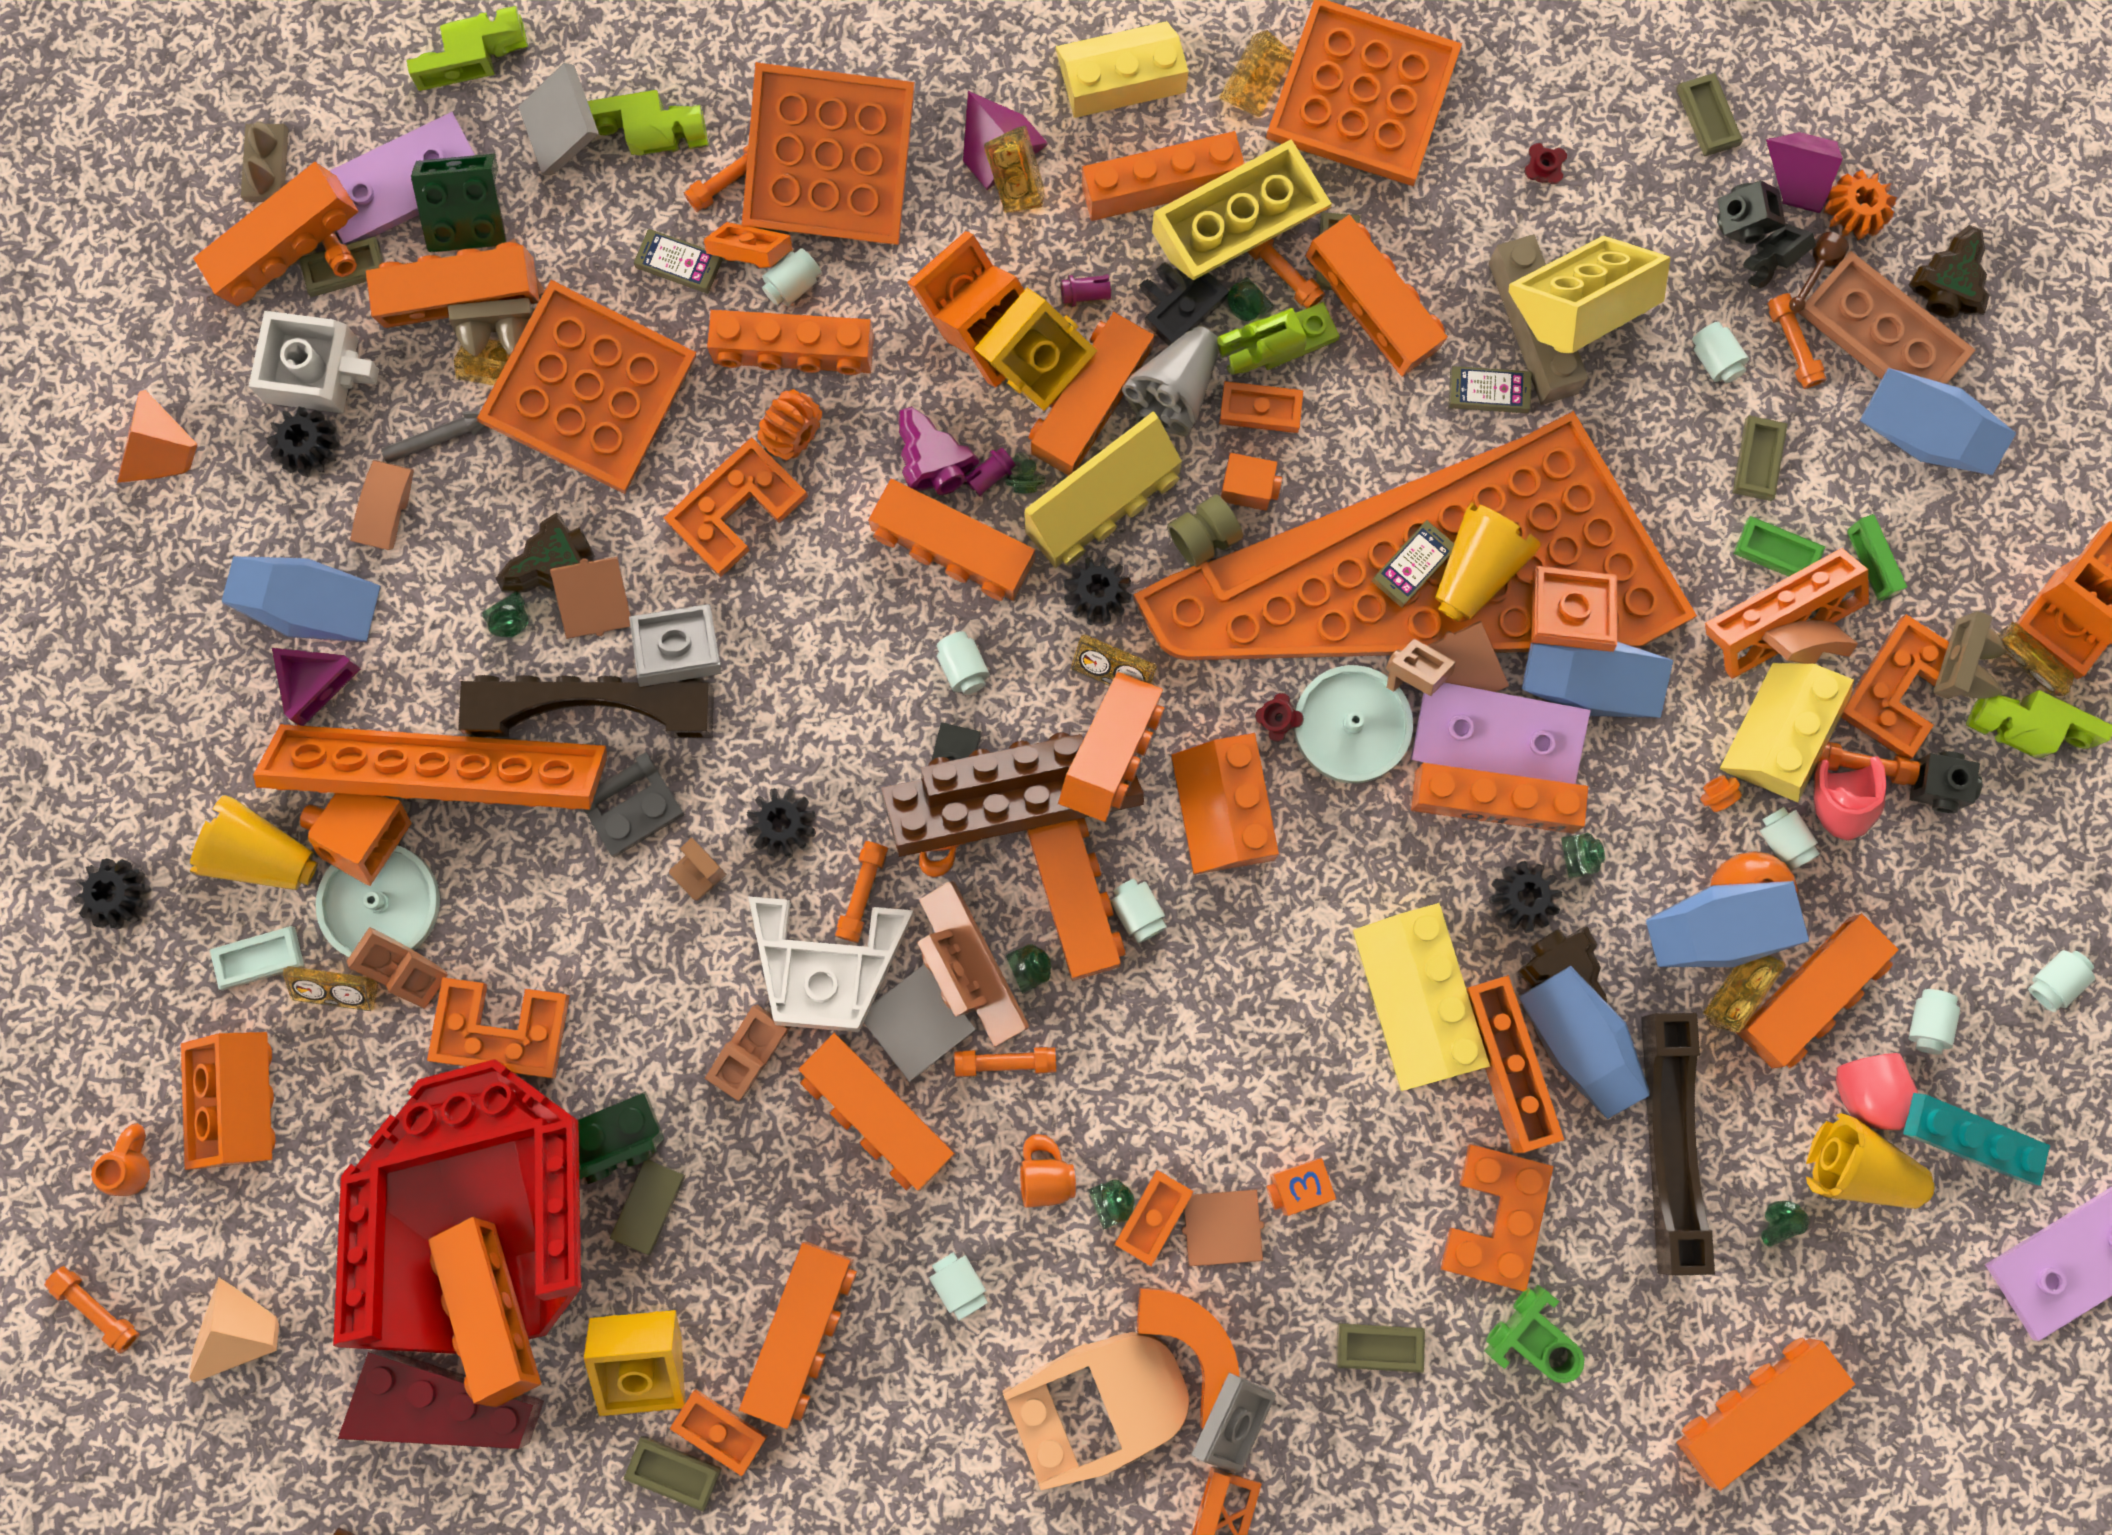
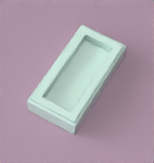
[210,926,304,991]

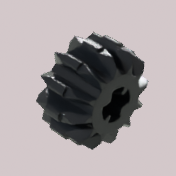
[266,406,341,477]
[1064,556,1132,625]
[746,788,817,858]
[72,858,152,930]
[1489,861,1562,933]

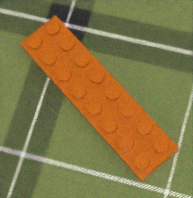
[253,724,607,810]

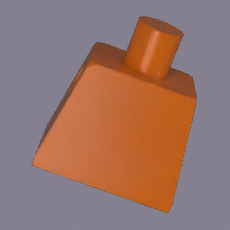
[300,793,412,886]

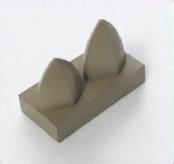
[241,121,289,202]
[448,298,534,357]
[1933,611,2007,699]

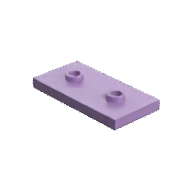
[330,112,475,245]
[1411,682,1591,784]
[1985,1187,2112,1341]

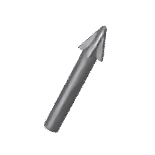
[381,411,485,463]

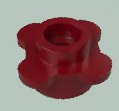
[1524,143,1567,184]
[1255,693,1304,742]

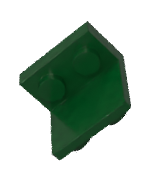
[411,153,507,252]
[577,1091,664,1184]

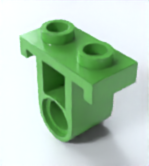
[1484,1284,1585,1383]

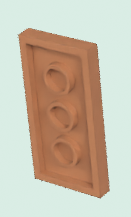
[1798,251,1976,384]

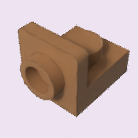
[1386,639,1456,696]
[669,837,727,901]

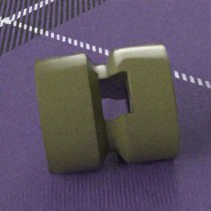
[1167,494,1243,567]

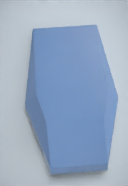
[1859,368,2016,475]
[222,556,381,642]
[1521,641,1673,718]
[1646,881,1809,967]
[1519,966,1650,1119]

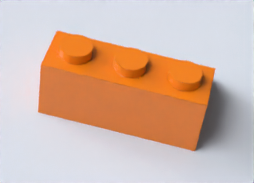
[1171,733,1279,875]
[181,1032,276,1170]

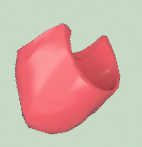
[1813,756,1886,841]
[1836,1053,1918,1131]

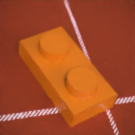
[703,222,793,268]
[1219,381,1304,433]
[1114,1169,1194,1267]
[669,1389,768,1476]

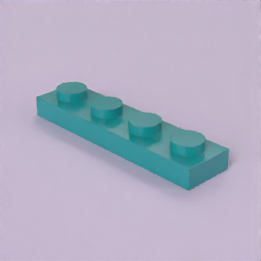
[1903,1093,2050,1186]

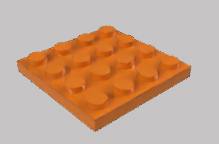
[1266,0,1462,186]
[741,62,915,245]
[477,280,696,494]

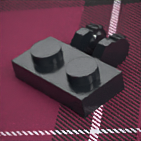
[1139,262,1229,346]

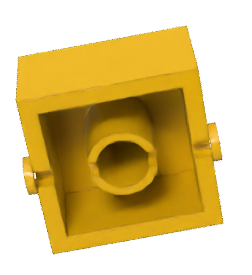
[974,287,1098,411]

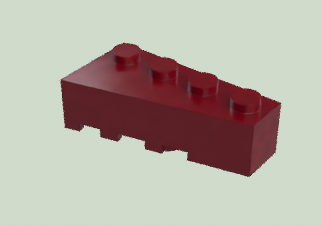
[338,1350,544,1449]

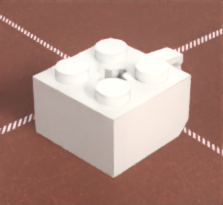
[248,311,379,413]

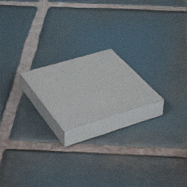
[518,63,599,176]
[629,604,722,687]
[864,964,976,1082]
[1191,1373,1276,1473]

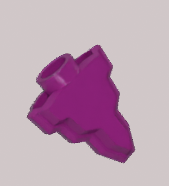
[898,406,980,496]

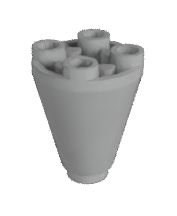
[1122,327,1218,436]

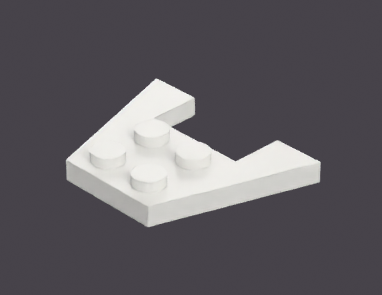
[748,896,914,1032]

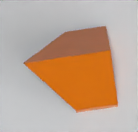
[117,390,198,483]

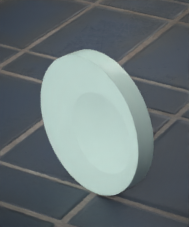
[1293,665,1413,783]
[316,845,440,957]

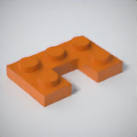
[663,437,808,578]
[1841,614,1949,759]
[427,977,570,1079]
[1440,1144,1554,1291]

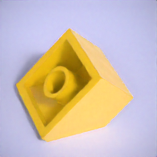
[584,1310,685,1416]

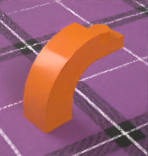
[1137,1287,1240,1429]

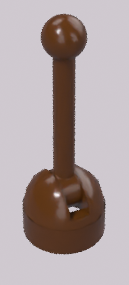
[1789,232,1849,313]

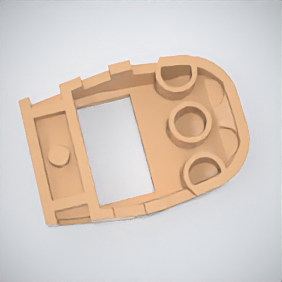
[1003,1332,1189,1490]

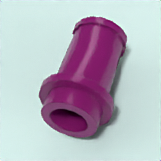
[1060,274,1111,307]
[965,447,1016,497]

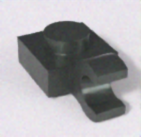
[1743,223,1816,288]

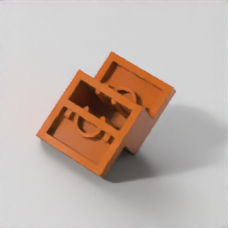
[907,231,1024,388]
[2011,521,2112,679]

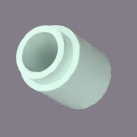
[762,248,822,307]
[1692,322,1749,384]
[936,631,990,695]
[1760,807,1820,871]
[1110,879,1167,944]
[2028,950,2095,1012]
[1909,989,1960,1055]
[929,1252,988,1320]

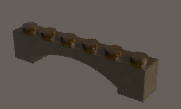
[458,675,714,738]
[1641,1013,1715,1276]

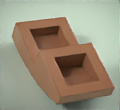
[350,460,414,550]
[1762,620,1858,664]
[346,927,448,1009]
[704,1004,791,1101]

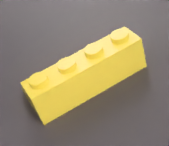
[1152,139,1332,280]
[1508,236,1671,353]
[1025,411,1182,568]
[1353,903,1490,1091]

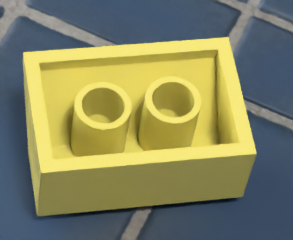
[1055,21,1189,118]
[1720,663,1854,803]

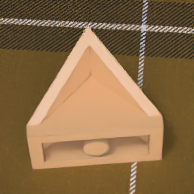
[189,1277,279,1383]

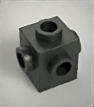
[1717,180,1786,245]
[1909,751,1983,814]

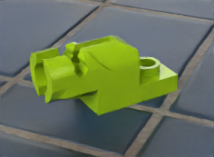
[406,6,528,91]
[587,90,709,156]
[1217,302,1340,375]
[1966,690,2112,758]

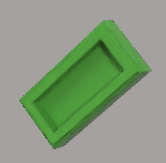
[1847,514,1907,601]
[1733,516,1826,577]

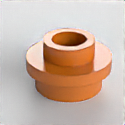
[1700,775,1742,812]

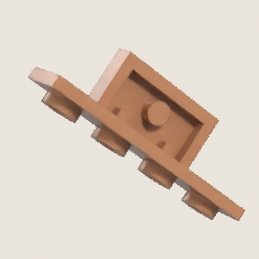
[917,881,1029,1047]

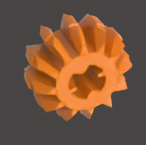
[1824,169,1897,241]
[757,389,822,461]

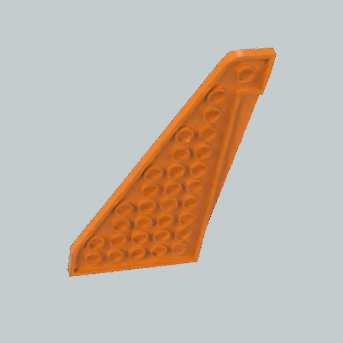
[1133,411,1697,660]

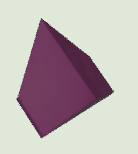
[963,91,1048,190]
[1766,132,1843,213]
[271,647,361,726]

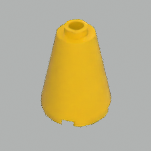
[1435,503,1541,622]
[190,795,318,890]
[1806,1113,1935,1209]

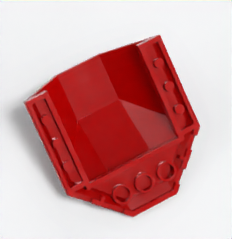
[333,1059,581,1354]

